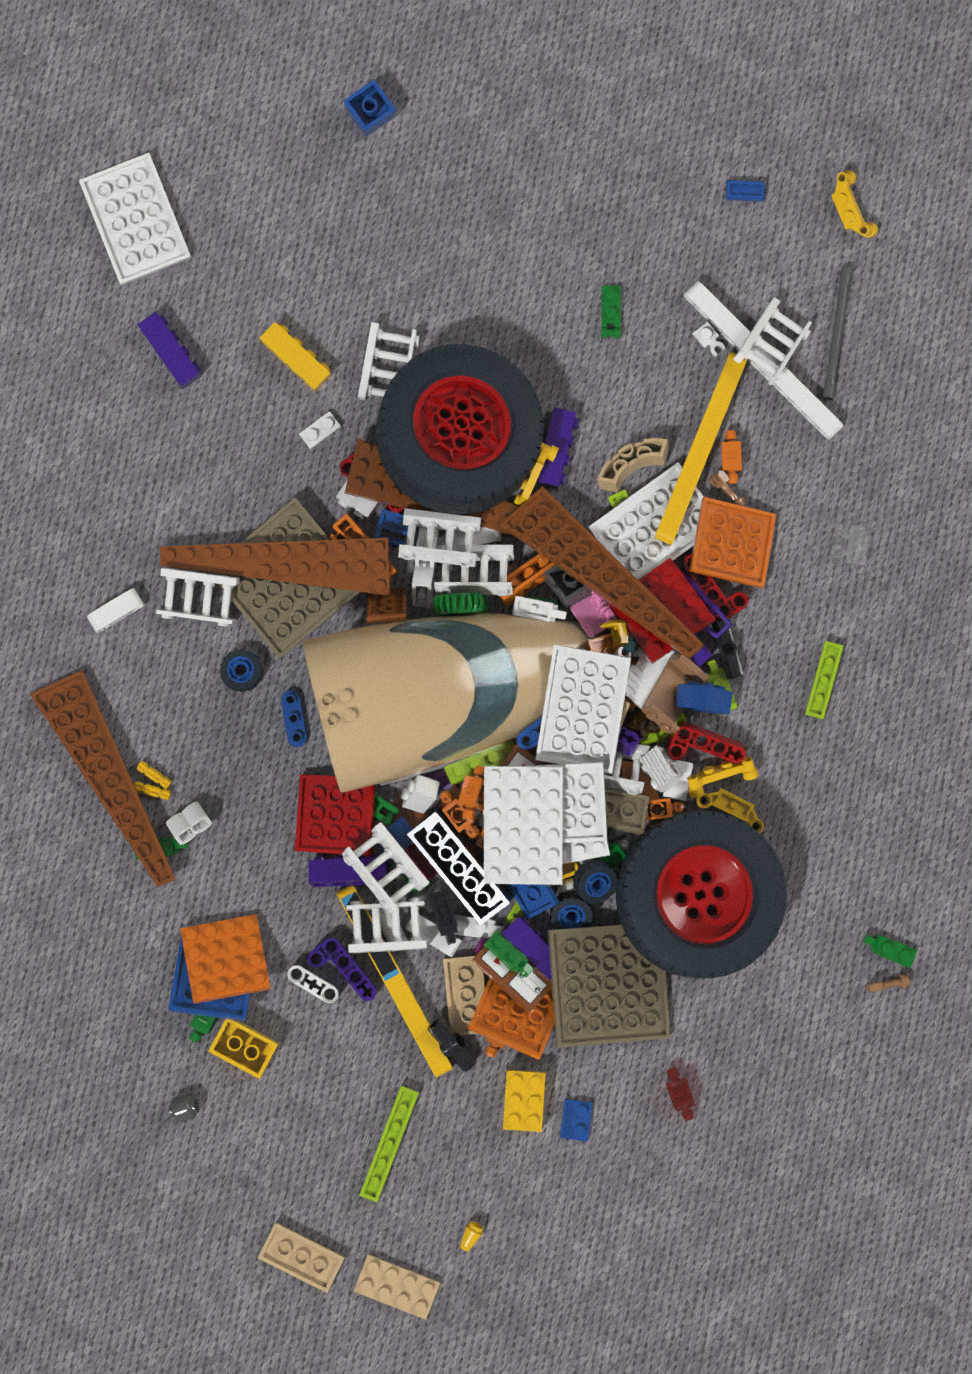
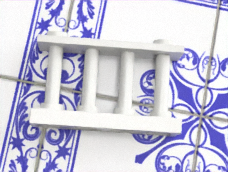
[733,297,812,385]
[358,322,420,401]
[398,508,481,567]
[434,545,514,596]
[156,567,240,627]
[604,744,650,795]
[342,822,430,914]
[346,898,427,953]

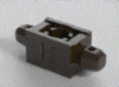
[622,711,661,740]

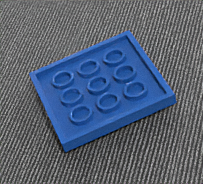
[168,936,250,1022]

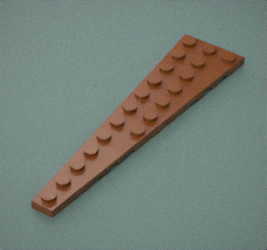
[344,438,519,536]
[500,486,704,659]
[160,538,391,596]
[30,670,176,887]

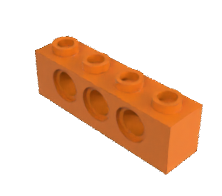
[498,554,555,607]

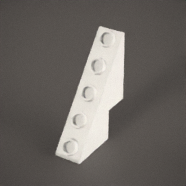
[412,527,440,608]

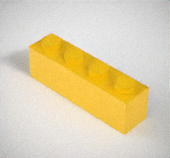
[259,322,331,392]

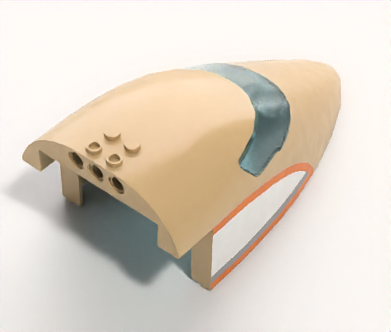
[303,613,610,793]

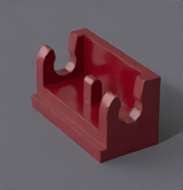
[404,843,438,880]

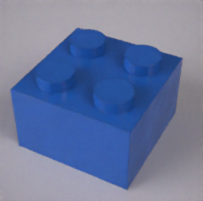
[343,79,397,137]
[676,681,733,715]

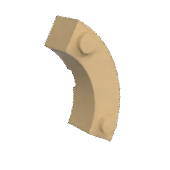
[597,438,669,493]

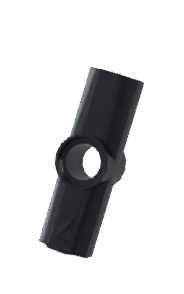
[711,620,743,679]
[428,1019,477,1072]

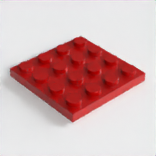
[608,558,716,664]
[295,774,376,856]

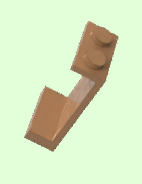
[641,653,709,733]

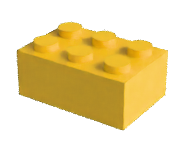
[208,1019,280,1079]
[503,1069,546,1132]

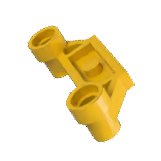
[831,170,878,238]
[514,443,559,506]
[687,757,759,798]
[696,788,764,833]

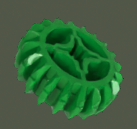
[432,593,484,616]

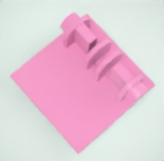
[569,591,619,638]

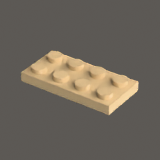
[443,956,485,1035]
[258,1222,345,1293]
[353,1254,440,1320]

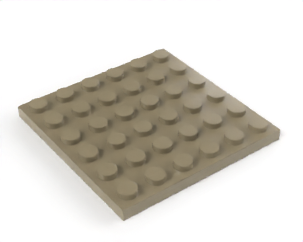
[209,497,361,659]
[548,925,671,1048]

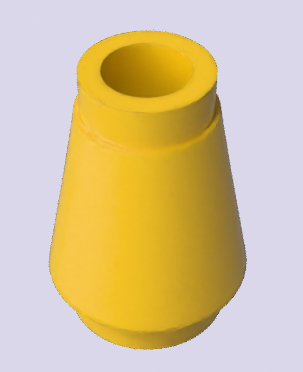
[459,1221,484,1252]

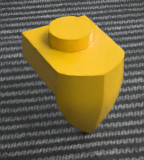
[600,619,629,648]

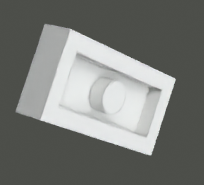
[299,411,341,450]

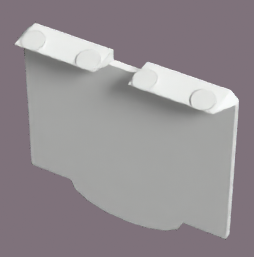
[625,645,679,708]

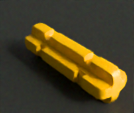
[136,761,172,789]
[134,782,171,800]

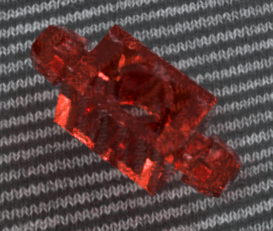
[665,1067,695,1121]

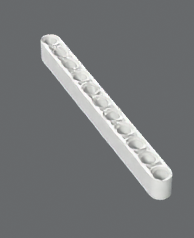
[683,281,843,440]

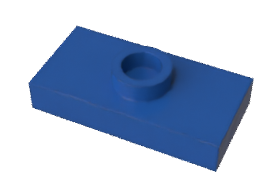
[726,180,765,202]

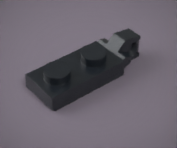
[428,889,458,945]

